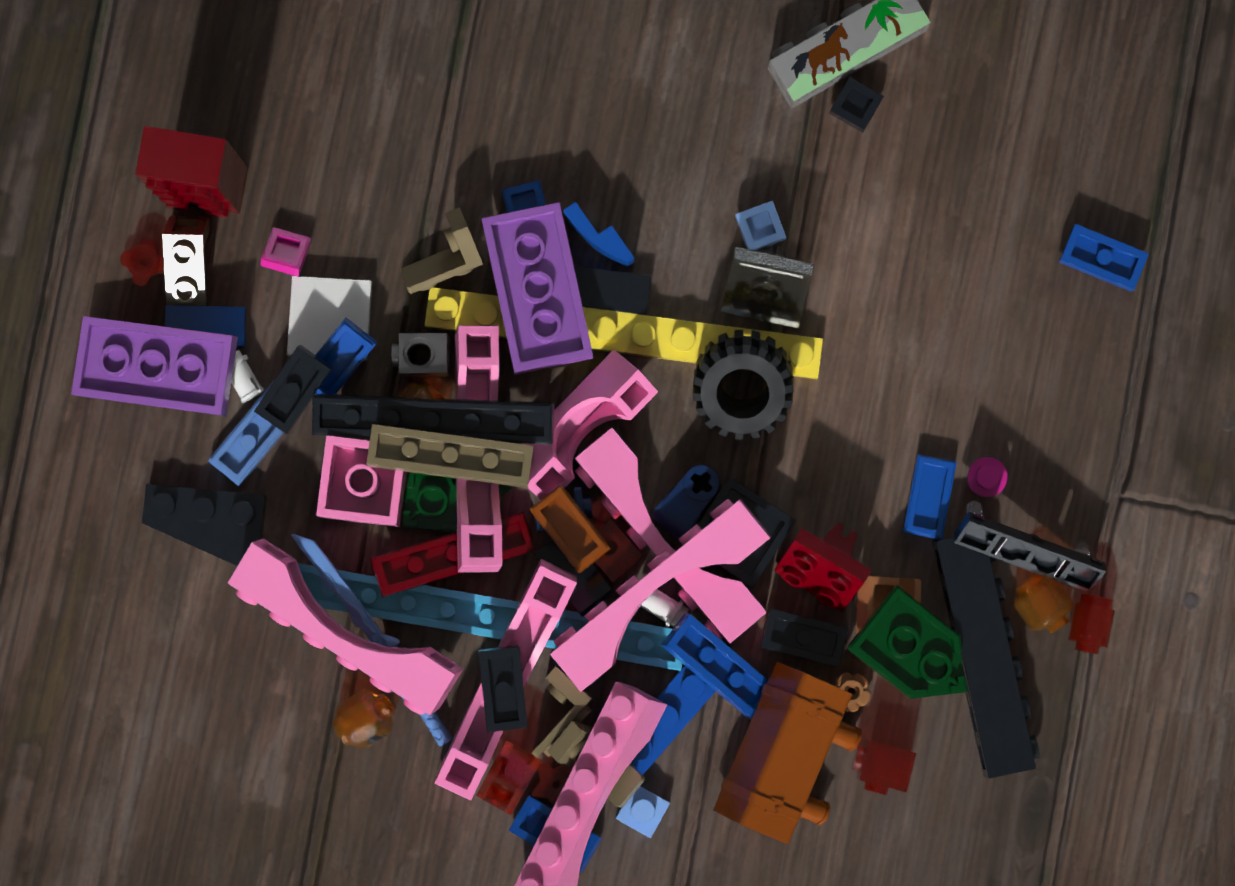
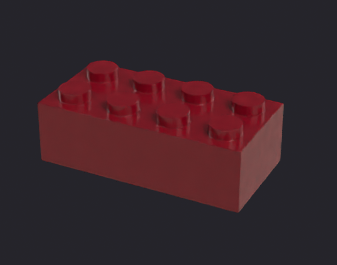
[135,126,248,218]

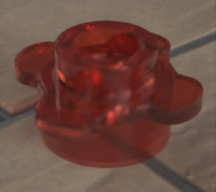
[120,239,164,286]

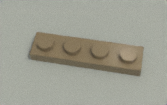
[366,424,534,488]

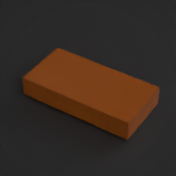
[529,485,612,573]

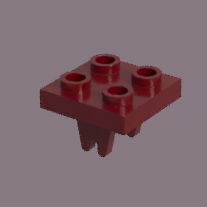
[774,522,871,612]

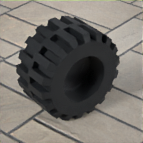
[692,329,794,440]

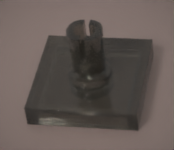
[721,245,814,328]

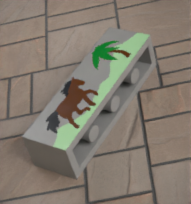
[768,0,931,109]

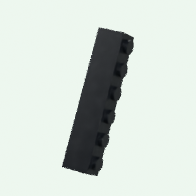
[932,537,1040,779]

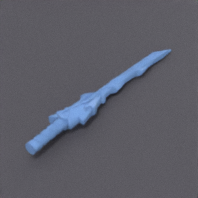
[291,534,453,747]

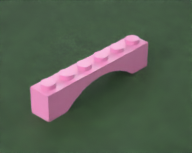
[454,326,502,572]
[575,428,767,644]
[550,498,771,692]
[228,538,464,715]
[434,559,577,800]
[514,682,667,886]

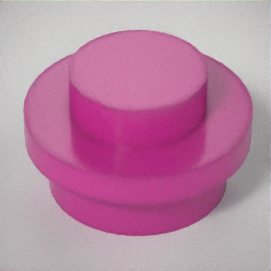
[967,457,1008,497]

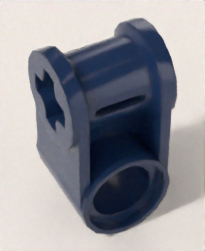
[650,465,720,539]

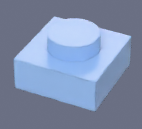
[735,201,786,253]
[616,786,670,839]

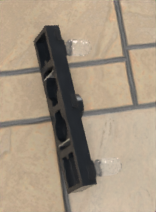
[954,501,1106,593]

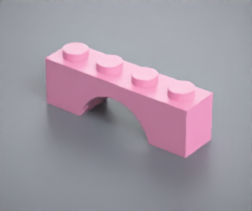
[522,350,658,500]

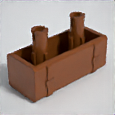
[713,662,862,844]

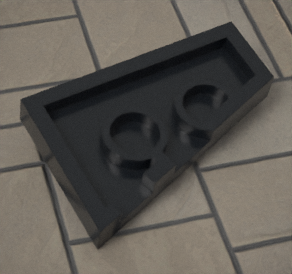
[142,484,267,566]

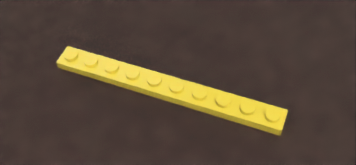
[425,287,823,379]

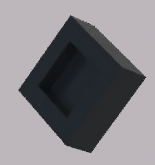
[829,77,884,133]

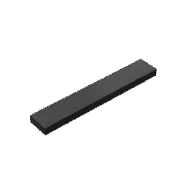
[312,394,554,444]

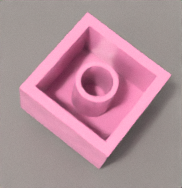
[316,436,407,527]

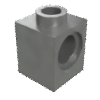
[391,333,449,377]

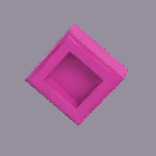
[261,227,311,277]

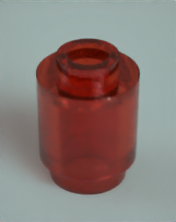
[1068,594,1115,654]

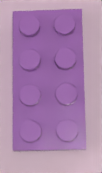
[482,202,593,375]
[71,316,238,416]

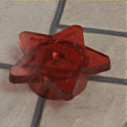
[531,763,572,807]

